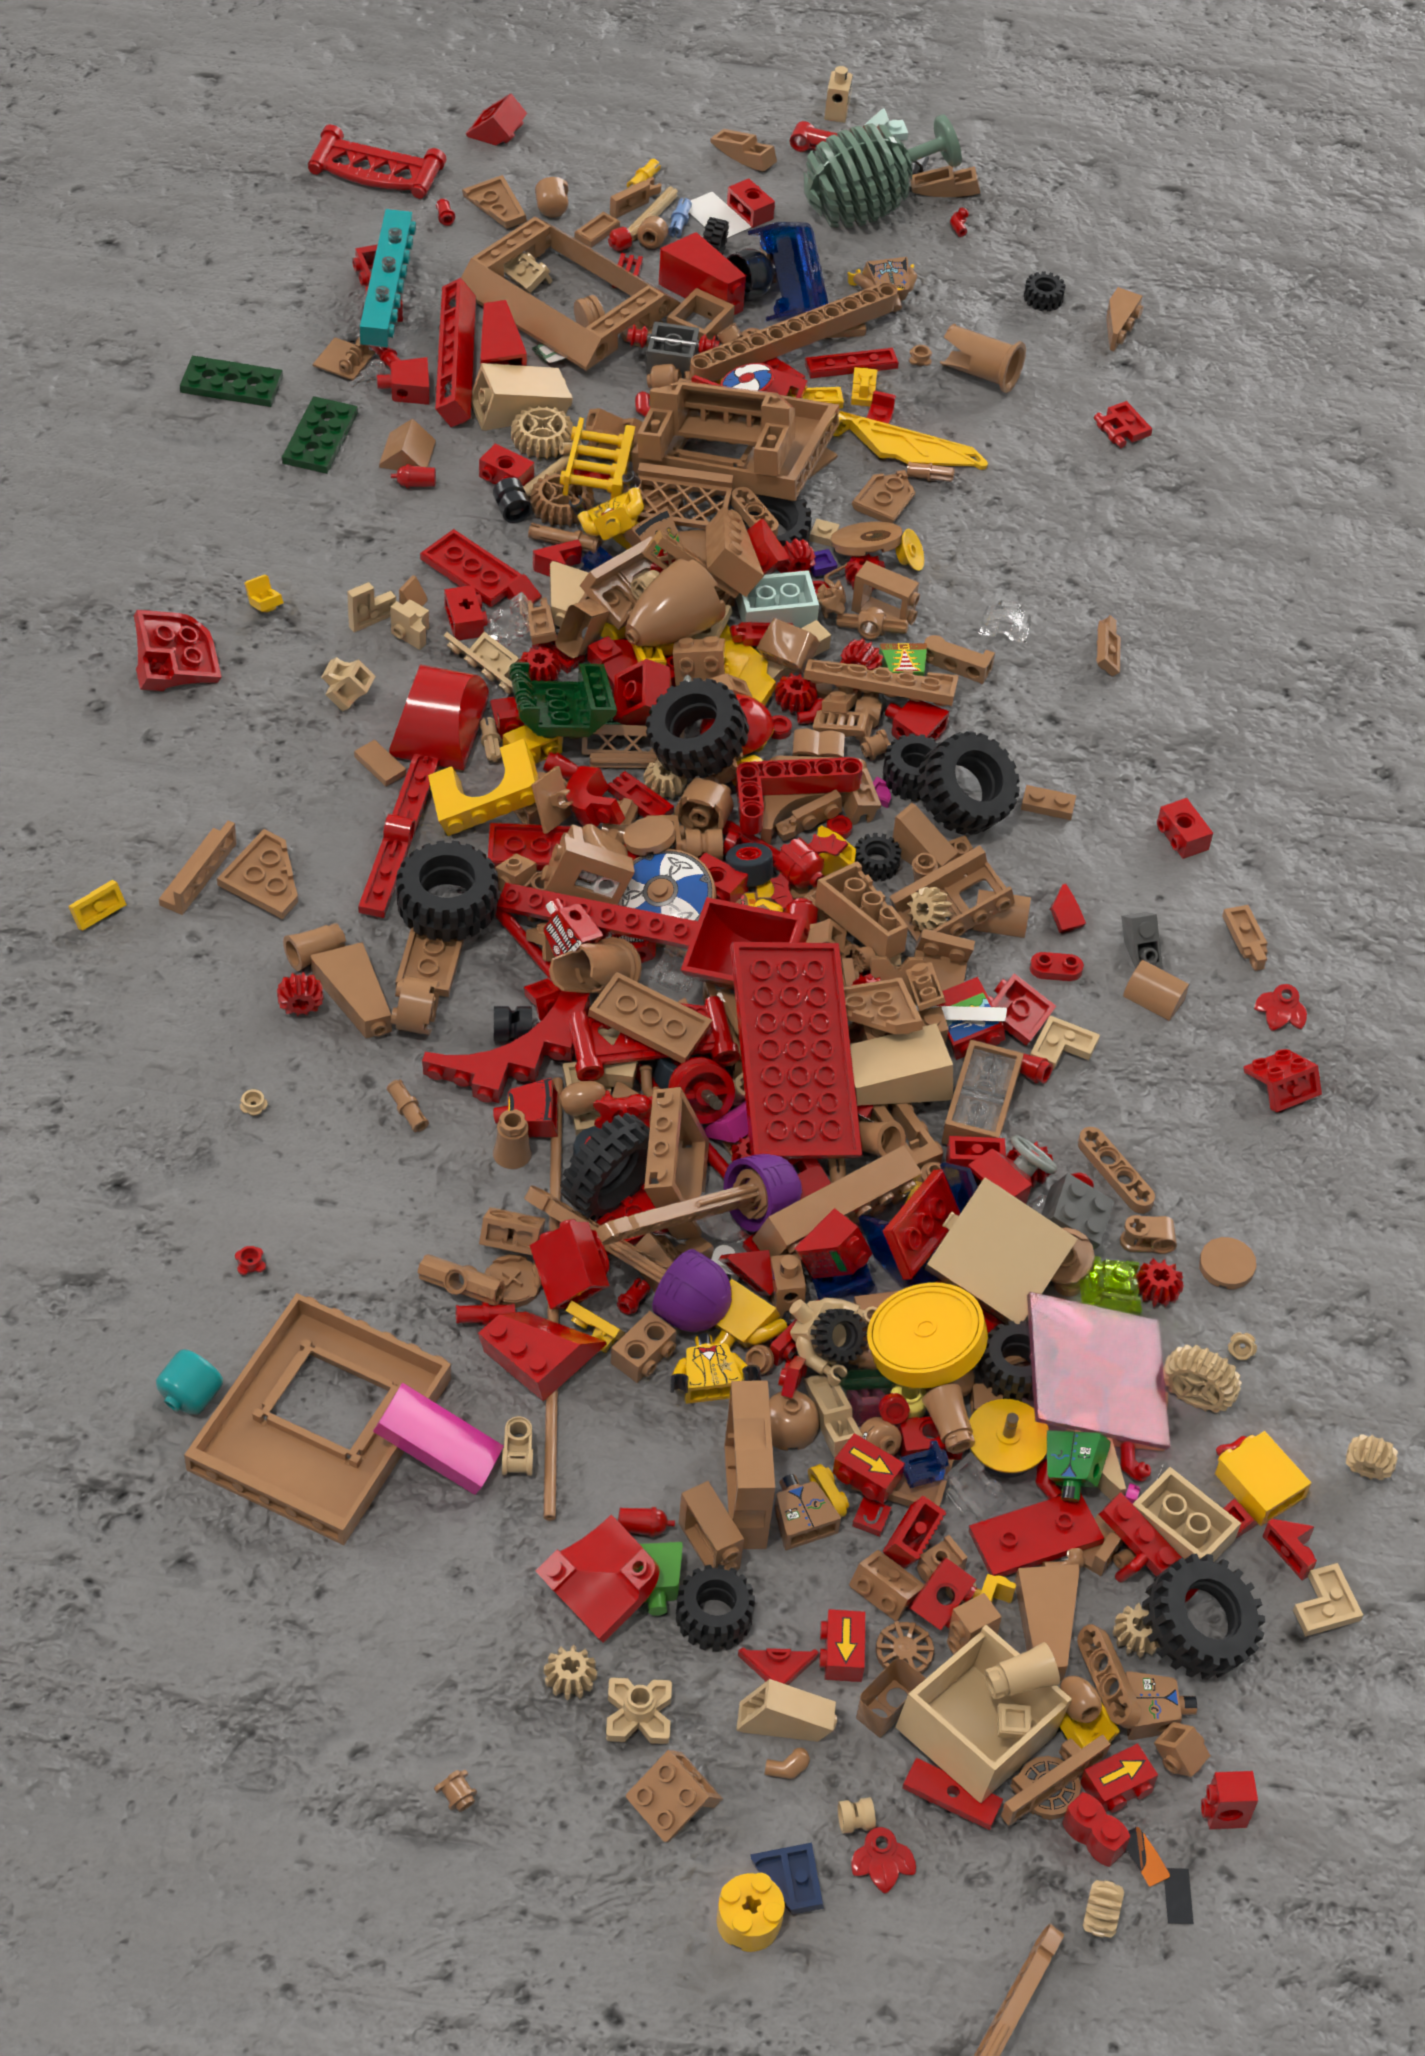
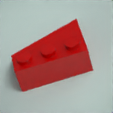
[478,1311,607,1401]

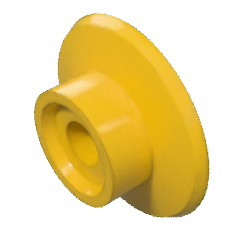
[895,529,924,571]

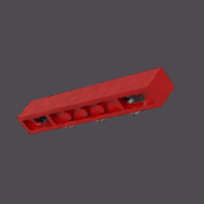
[435,278,476,428]

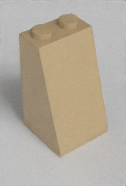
[471,363,573,431]
[850,1023,953,1106]

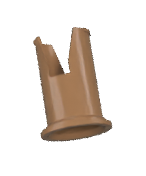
[940,324,1026,393]
[549,937,642,995]

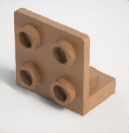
[914,928,975,991]
[626,1750,723,1842]

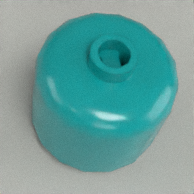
[156,1349,223,1415]

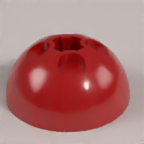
[700,694,774,755]

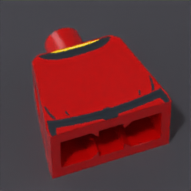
[493,1078,559,1137]

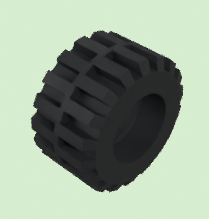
[882,734,940,801]
[979,1321,1057,1402]
[676,1564,755,1651]

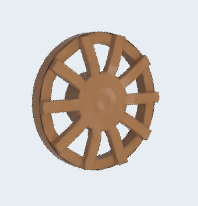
[875,1621,934,1674]

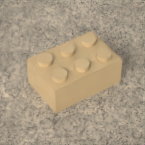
[1133,1467,1241,1562]

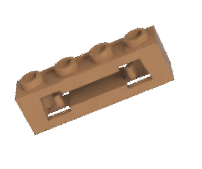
[870,1103,943,1170]

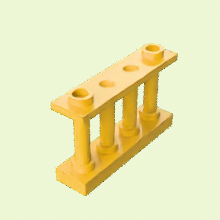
[560,417,635,499]

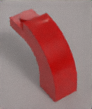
[566,766,626,827]

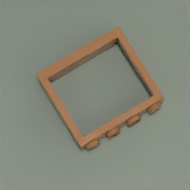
[644,1087,709,1239]

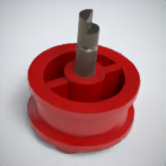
[668,1057,735,1124]

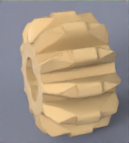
[643,758,687,800]
[907,887,953,931]
[1346,1434,1398,1480]
[1113,1603,1160,1659]
[544,1644,597,1701]
[1083,1880,1124,1938]

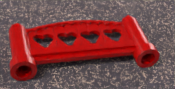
[308,124,447,199]
[569,996,740,1081]

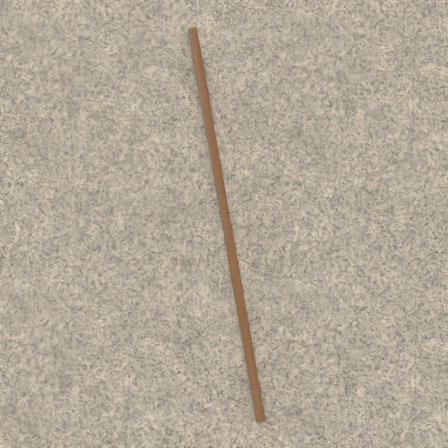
[544,1077,563,1521]

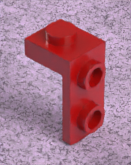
[352,244,378,287]
[490,697,525,739]

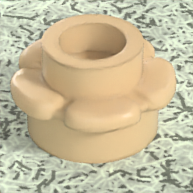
[240,1089,267,1116]
[1228,1332,1257,1360]

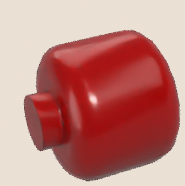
[608,227,632,252]

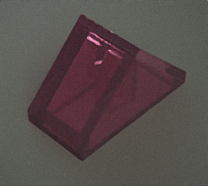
[846,1383,886,1427]

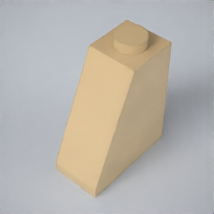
[550,561,588,627]
[736,1679,837,1742]

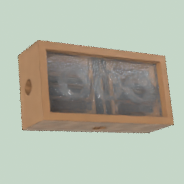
[941,1040,1024,1145]

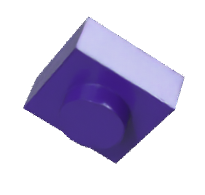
[811,549,838,577]

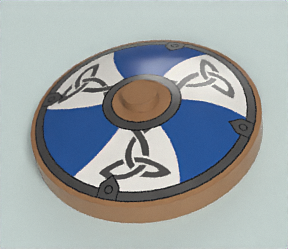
[618,849,717,947]

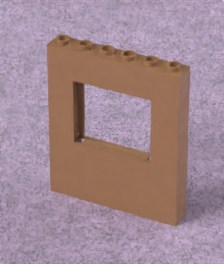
[630,378,839,501]
[184,1293,451,1545]

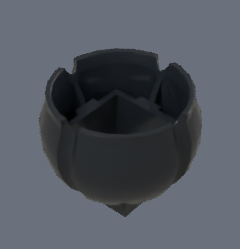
[727,248,777,301]

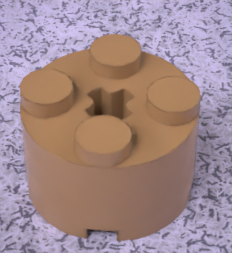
[674,778,734,833]
[391,976,440,1035]

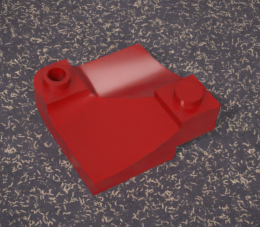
[134,610,222,691]
[587,636,676,694]
[535,1514,660,1643]

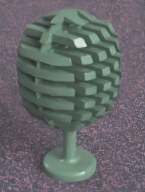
[804,114,962,228]

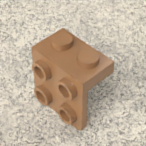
[673,636,725,686]

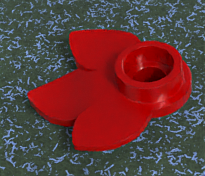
[1254,984,1307,1031]
[851,1827,916,1894]

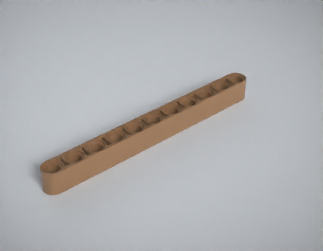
[689,282,898,382]

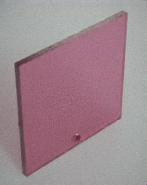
[1027,1292,1170,1450]

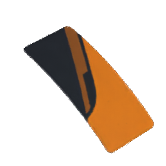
[1126,1827,1170,1887]

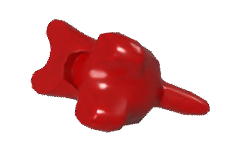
[593,1090,653,1129]

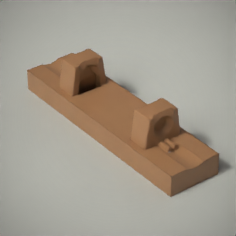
[1001,1735,1111,1826]

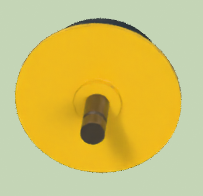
[969,1399,1049,1478]

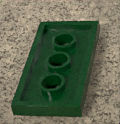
[180,355,283,407]
[282,396,358,474]

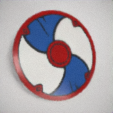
[720,363,775,391]

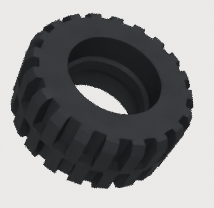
[646,678,749,779]
[918,731,1020,835]
[396,840,498,942]

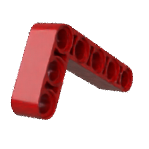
[736,757,863,835]

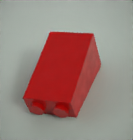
[659,232,746,315]
[480,300,527,367]

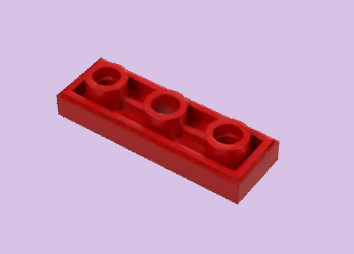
[902,1758,1003,1830]

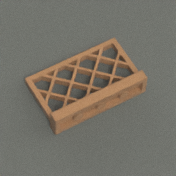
[637,463,735,529]

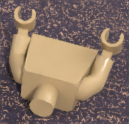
[789,1298,877,1386]

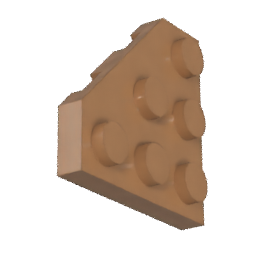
[217,829,298,919]
[844,977,923,1035]

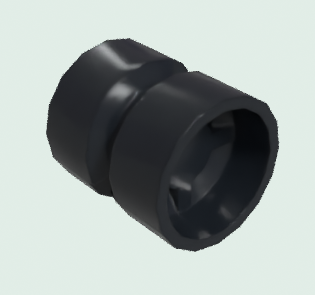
[493,477,532,523]
[494,1006,532,1041]

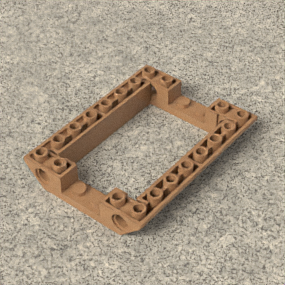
[461,217,681,371]

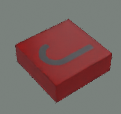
[852,1497,892,1537]

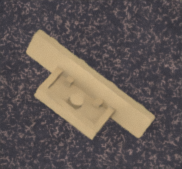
[444,632,520,695]

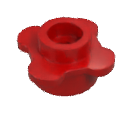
[235,1246,266,1275]

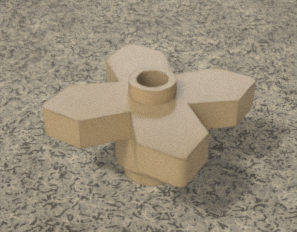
[606,1678,672,1744]

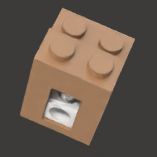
[541,824,635,905]

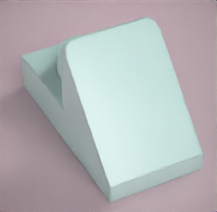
[862,108,908,141]

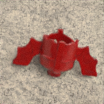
[770,834,848,911]

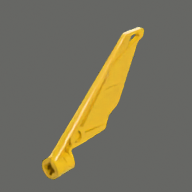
[833,410,988,470]
[720,624,776,752]

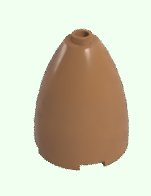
[625,557,726,647]

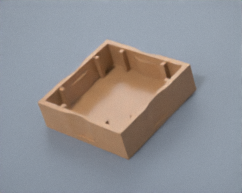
[724,1381,775,1549]

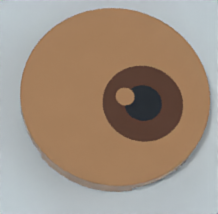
[831,522,903,556]

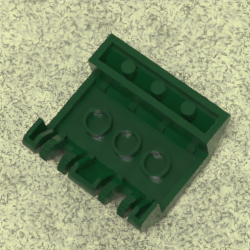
[509,662,617,739]

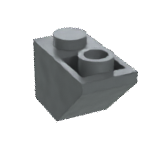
[1121,912,1163,969]

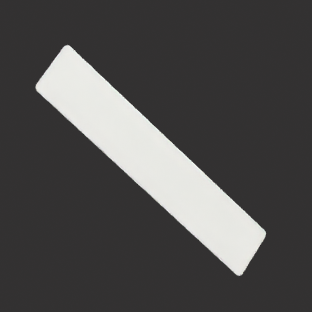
[915,1005,1007,1021]

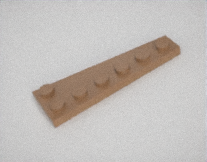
[804,659,959,706]

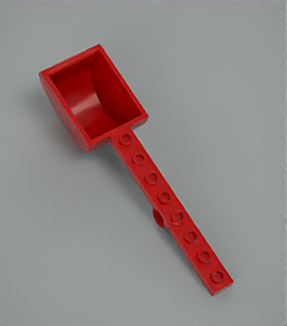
[358,664,489,918]
[497,882,810,991]

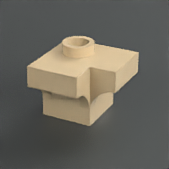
[390,599,429,650]
[321,657,376,711]

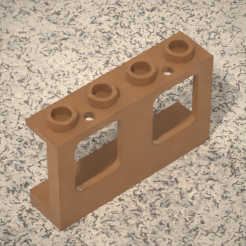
[580,536,653,630]
[889,845,1015,942]

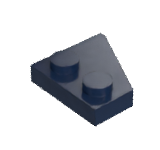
[750,1842,824,1915]

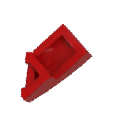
[1049,884,1086,933]

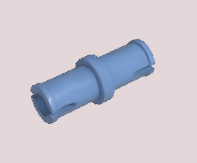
[668,198,692,238]

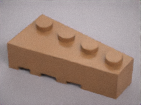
[706,506,764,597]
[815,861,908,959]

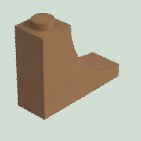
[760,793,828,845]

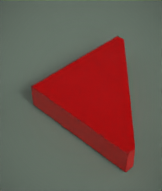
[738,1648,820,1685]

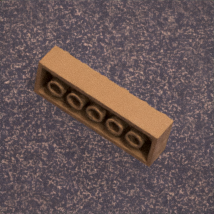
[752,1145,922,1257]

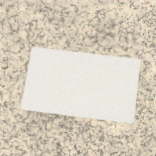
[689,192,751,238]

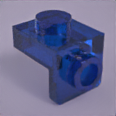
[579,546,613,571]
[900,1440,949,1488]

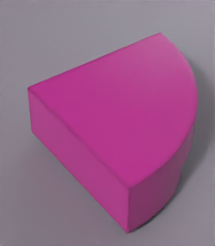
[873,777,891,808]
[1125,1483,1141,1504]

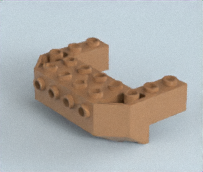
[637,381,795,476]

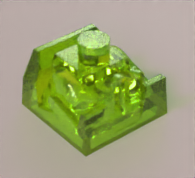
[1080,1256,1142,1322]

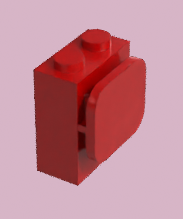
[529,1219,610,1309]

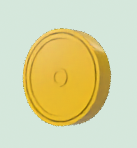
[867,1283,988,1388]

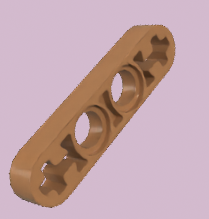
[1078,1127,1155,1214]
[1077,1624,1141,1729]

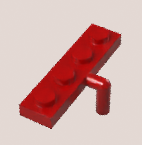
[1098,1492,1199,1603]

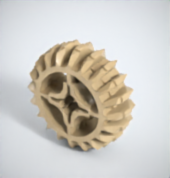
[511,405,573,460]
[1162,1345,1242,1413]

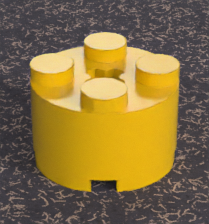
[716,1873,785,1952]

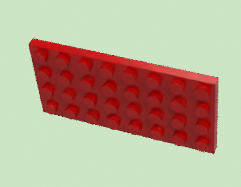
[730,942,862,1159]

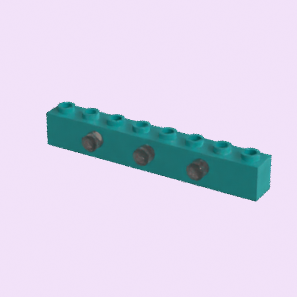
[360,209,416,347]

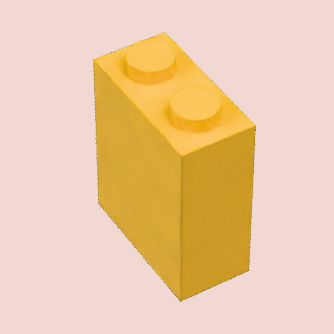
[1215,1431,1311,1526]

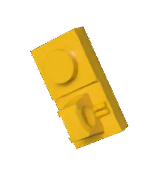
[851,367,877,407]
[68,880,127,931]
[566,1301,626,1353]

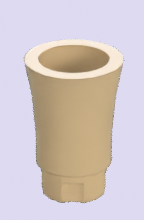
[984,1642,1060,1699]

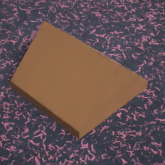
[379,419,436,470]

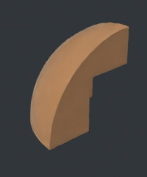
[585,408,643,451]

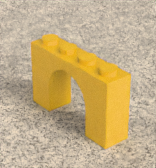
[428,739,539,836]

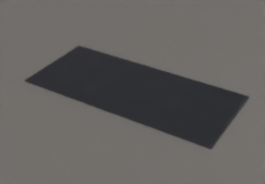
[1164,1868,1194,1924]

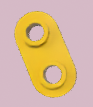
[808,1464,849,1518]

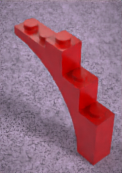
[422,990,590,1103]

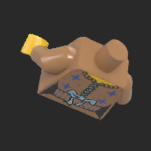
[847,257,917,312]

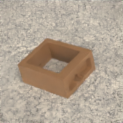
[667,288,735,349]
[851,561,920,625]
[679,1481,744,1571]

